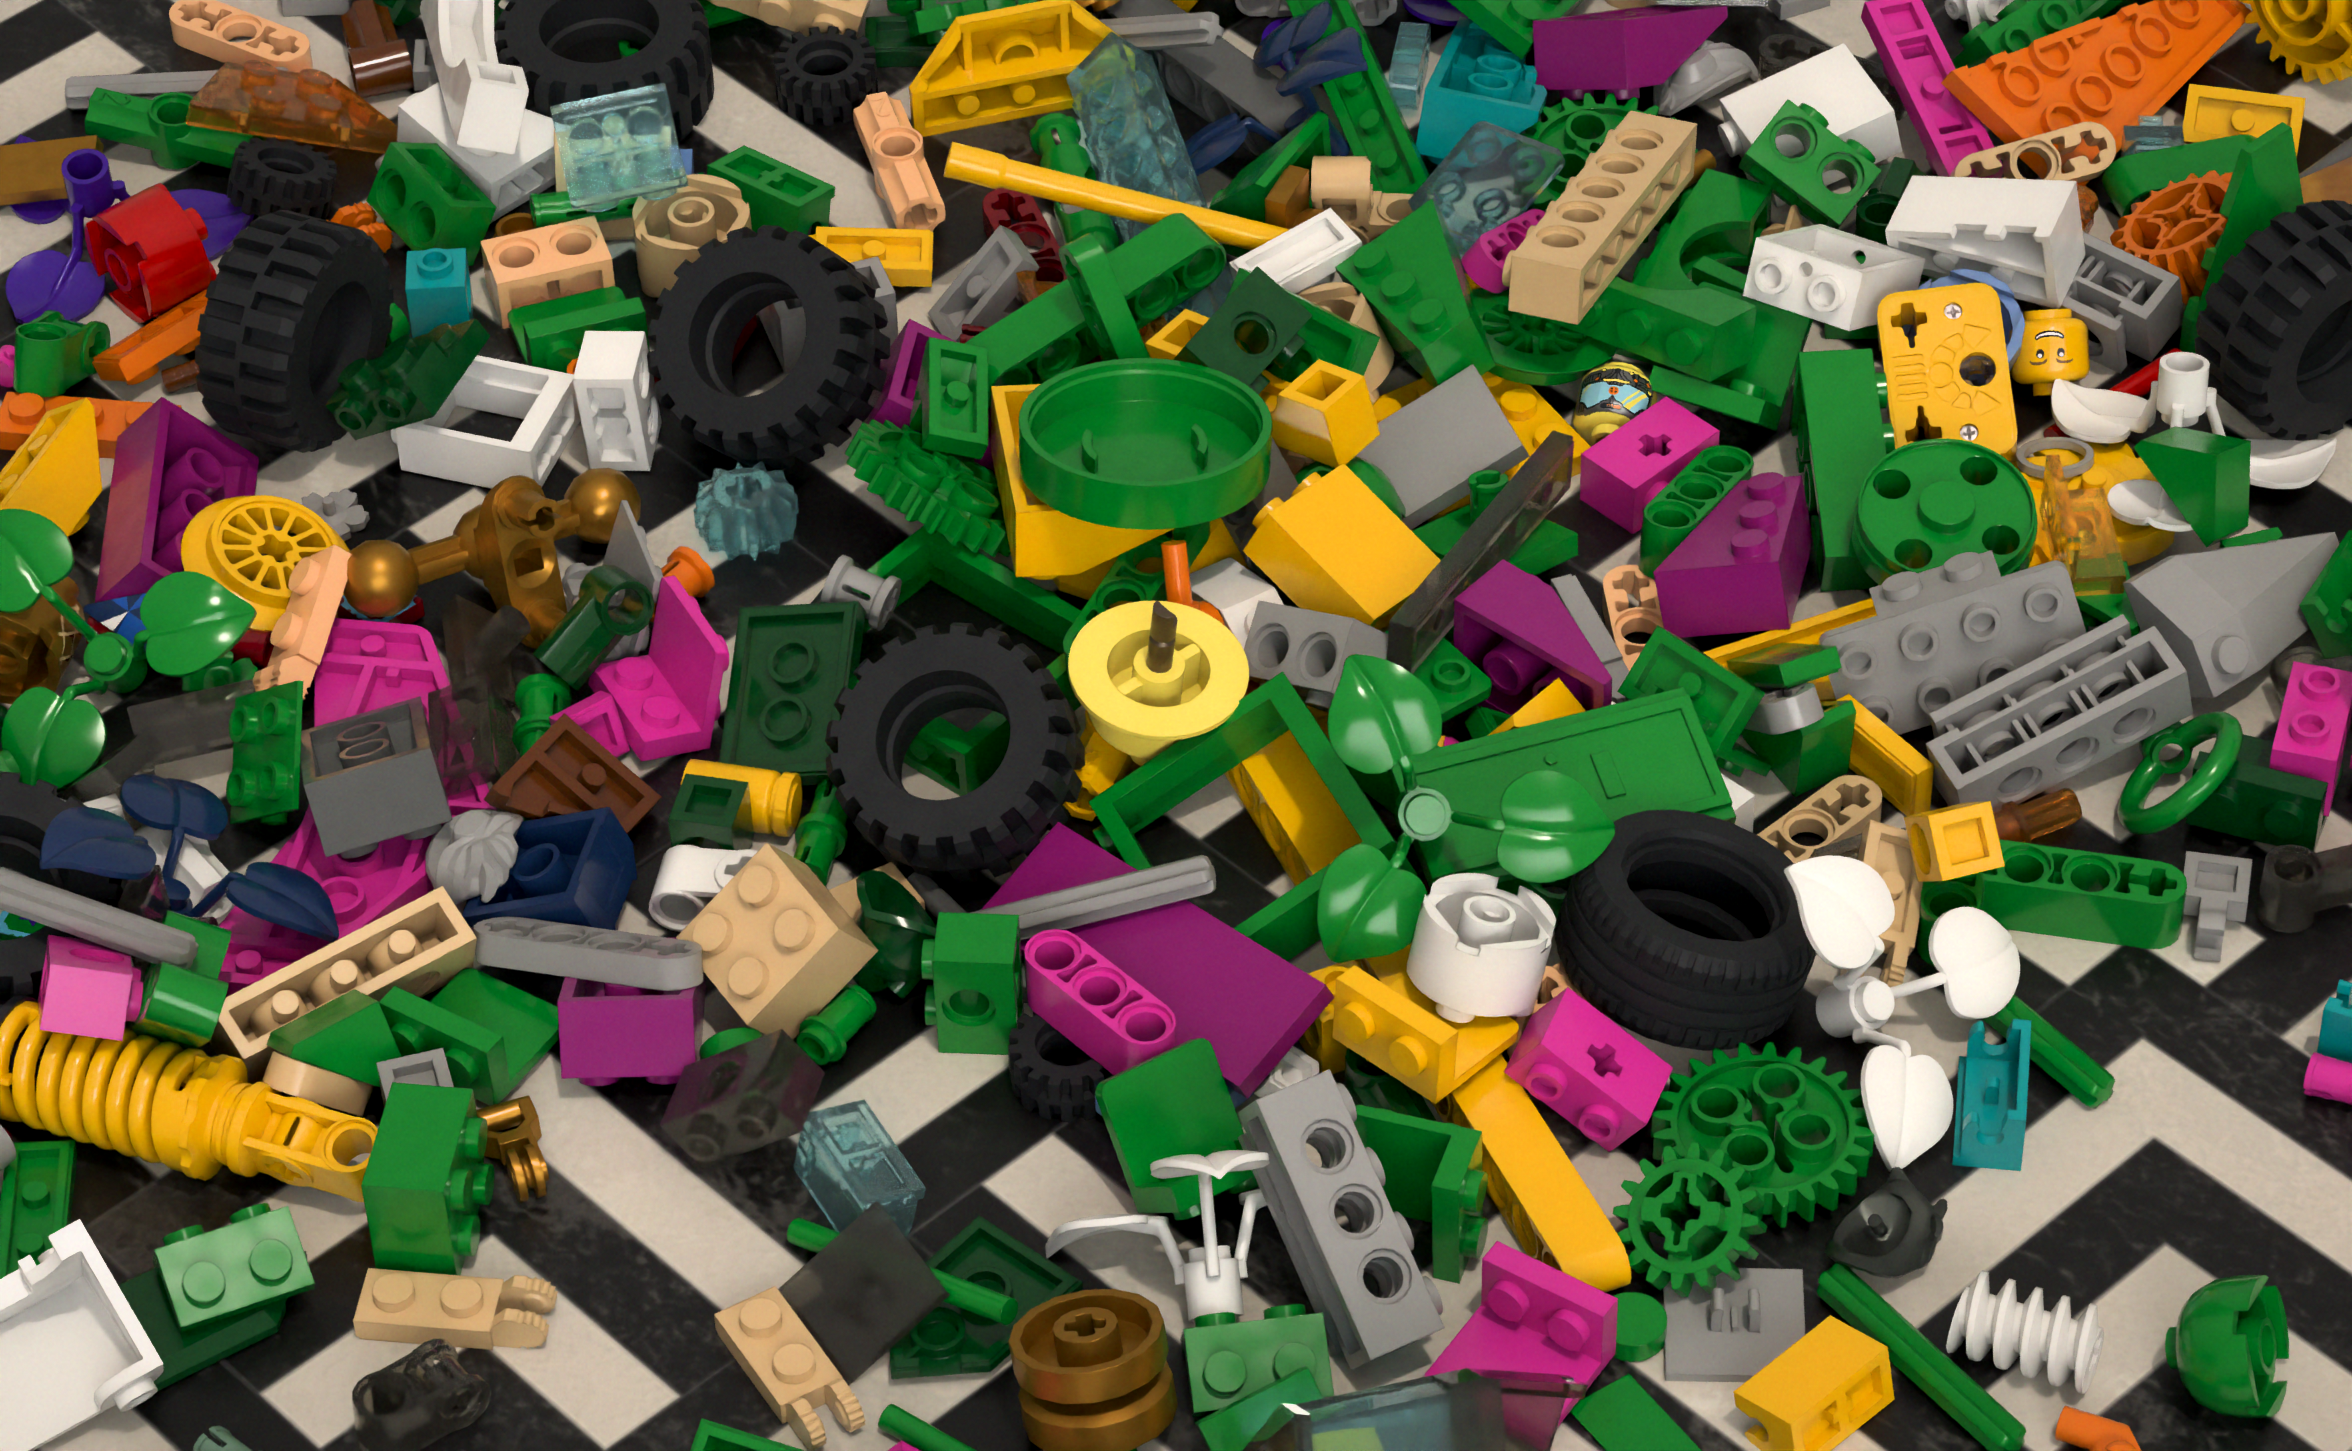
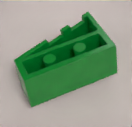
[1335,199,1496,388]

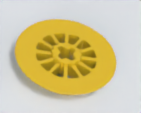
[181,495,350,631]

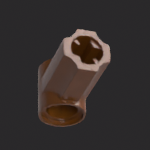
[341,0,414,99]

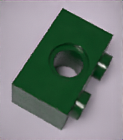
[1173,266,1312,395]

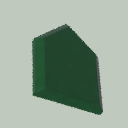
[886,1215,1083,1379]
[118,1251,307,1391]

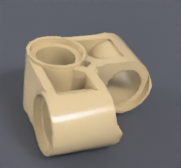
[1311,156,1426,246]

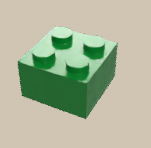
[361,1082,495,1275]

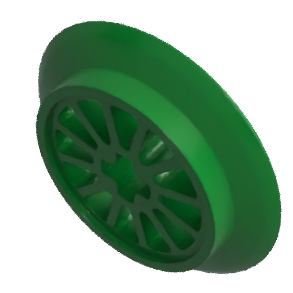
[1471,287,1619,386]

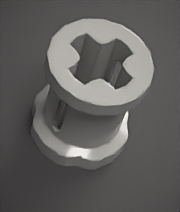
[820,554,902,631]

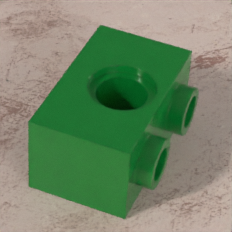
[921,912,1024,1055]

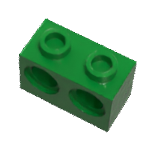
[1738,99,1882,229]
[366,142,497,266]

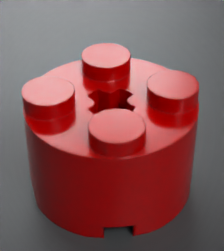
[84,183,217,323]

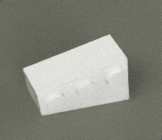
[1885,175,2085,309]

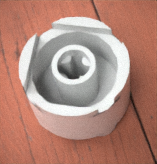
[1406,873,1556,1023]

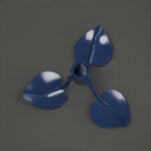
[1167,0,1368,199]
[39,774,339,943]

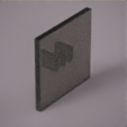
[778,1201,950,1386]

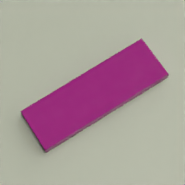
[981,822,1334,1099]

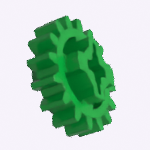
[1613,1142,1767,1297]

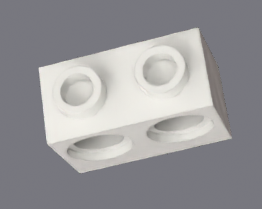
[573,331,662,471]

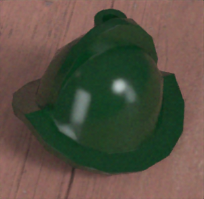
[853,870,936,1000]

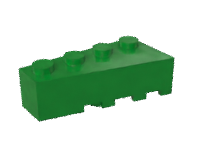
[1789,348,1895,592]

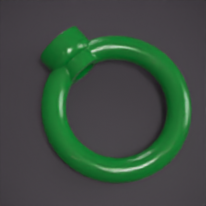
[2117,711,2243,835]

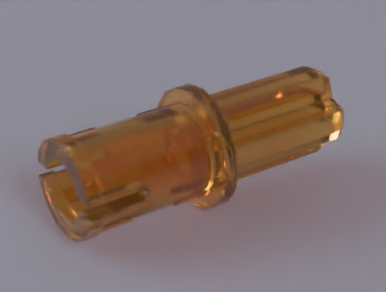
[1993,788,2082,843]

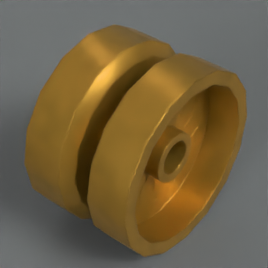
[1008,1289,1178,1451]

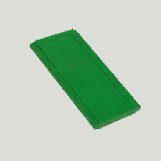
[1388,687,1736,890]

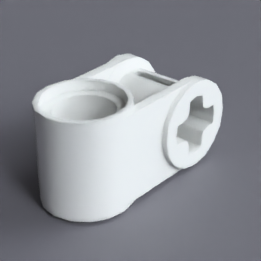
[649,844,758,932]

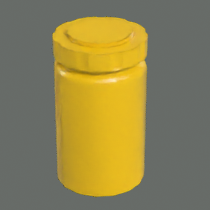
[681,759,803,837]

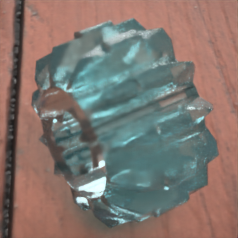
[693,461,799,561]

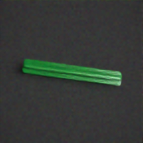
[1817,1263,2026,1451]

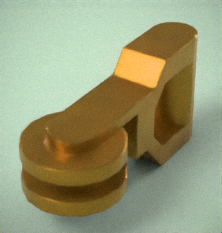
[476,1095,549,1203]

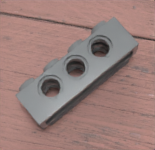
[2014,231,2184,374]
[1926,614,2193,817]
[1237,1069,1445,1370]

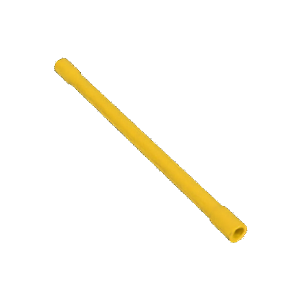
[944,142,1481,291]

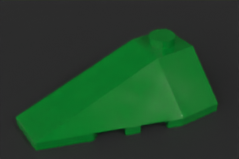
[2179,122,2304,354]

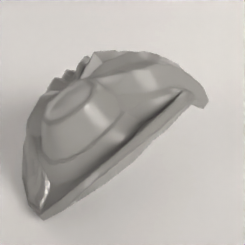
[1652,40,1759,116]
[426,810,523,905]

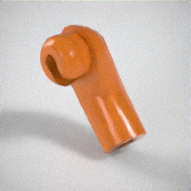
[2055,1406,2142,1451]

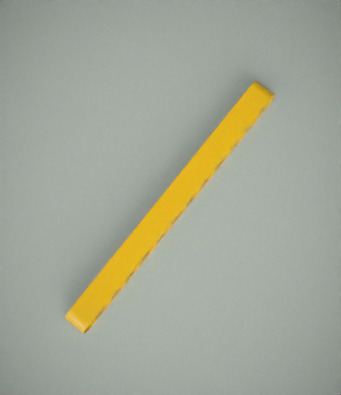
[1224,730,1632,1293]

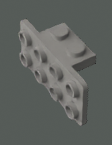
[1818,550,2087,735]

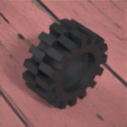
[774,26,878,126]

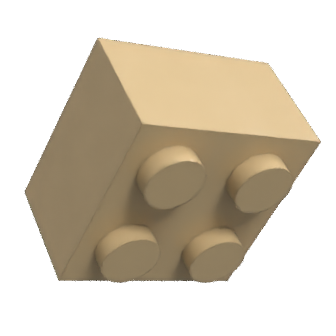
[676,843,879,1046]

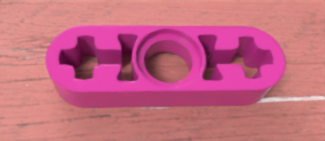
[1461,209,1545,293]

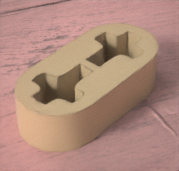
[262,1051,374,1117]

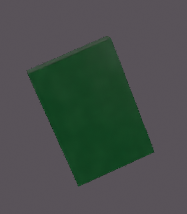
[719,601,866,786]

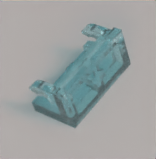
[794,1099,926,1246]

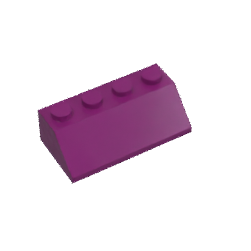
[95,397,259,603]

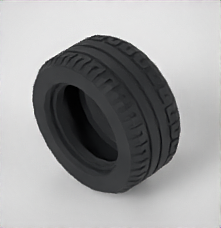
[1554,810,1817,1051]

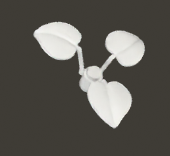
[2051,352,2337,532]
[1784,855,2020,1172]
[1045,1150,1270,1322]

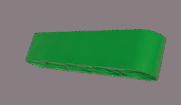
[965,213,1226,408]

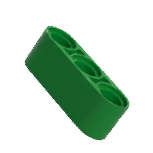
[2102,134,2257,218]
[1638,445,1754,580]

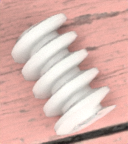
[1946,1270,2104,1394]

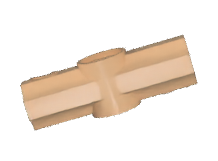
[853,91,946,232]

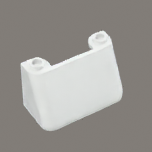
[0,1219,164,1451]

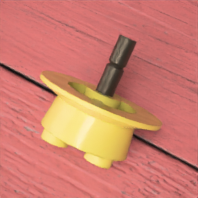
[1068,600,1249,766]

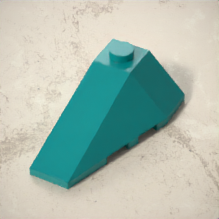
[1416,17,1547,167]

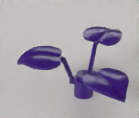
[5,134,254,324]

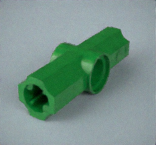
[85,87,266,169]

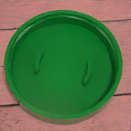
[1018,358,1272,530]

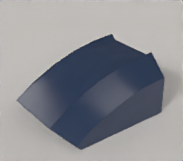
[461,807,638,930]

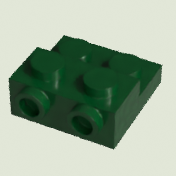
[325,318,490,440]

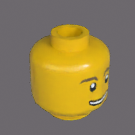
[2009,309,2090,396]

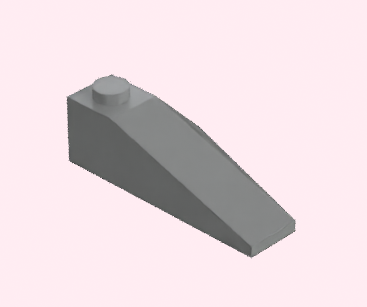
[2123,532,2339,698]

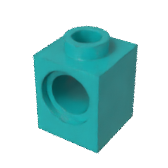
[405,248,473,338]

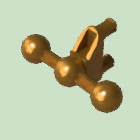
[343,468,641,649]

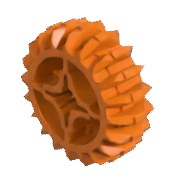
[2110,170,2233,305]

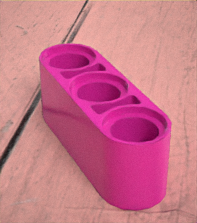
[1024,929,1177,1075]

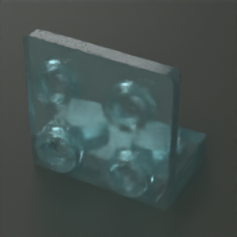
[550,83,688,212]

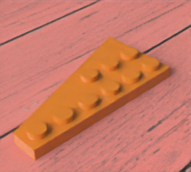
[1941,0,2252,192]

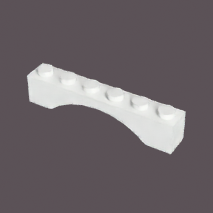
[420,0,529,157]

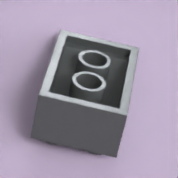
[300,696,453,859]

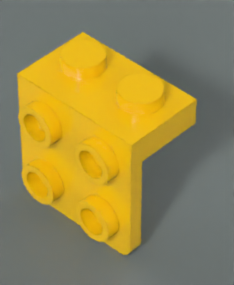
[1332,965,1519,1104]

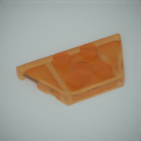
[185,60,398,154]

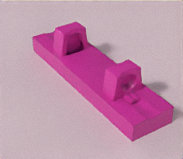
[1861,0,2003,178]

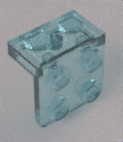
[1408,121,1565,261]

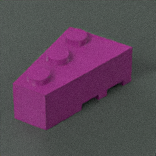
[1653,472,1813,638]

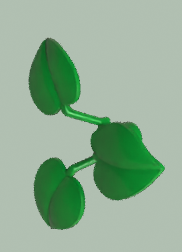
[0,509,257,792]
[1317,654,1615,963]

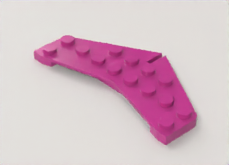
[218,618,497,997]

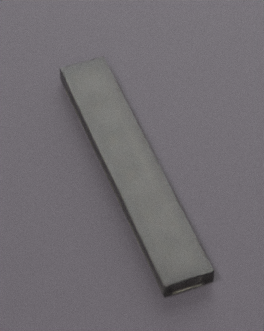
[1387,430,1574,674]

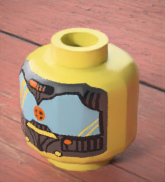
[1573,362,1657,446]

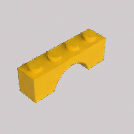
[1145,309,1380,468]

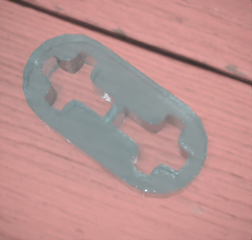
[1388,21,1431,110]

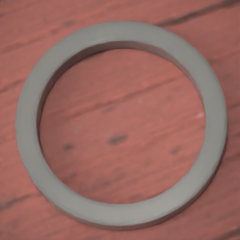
[2016,437,2094,479]

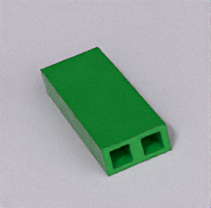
[1195,1366,1328,1451]

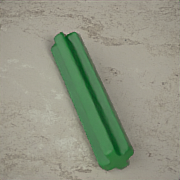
[1983,994,2115,1108]

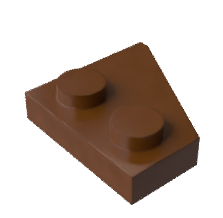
[484,713,661,835]

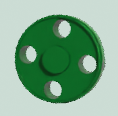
[1852,439,2038,585]

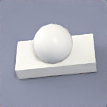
[1229,207,1362,294]

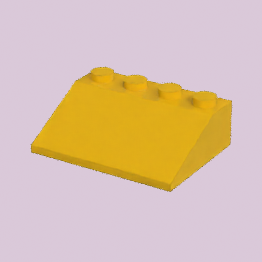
[991,384,1175,580]

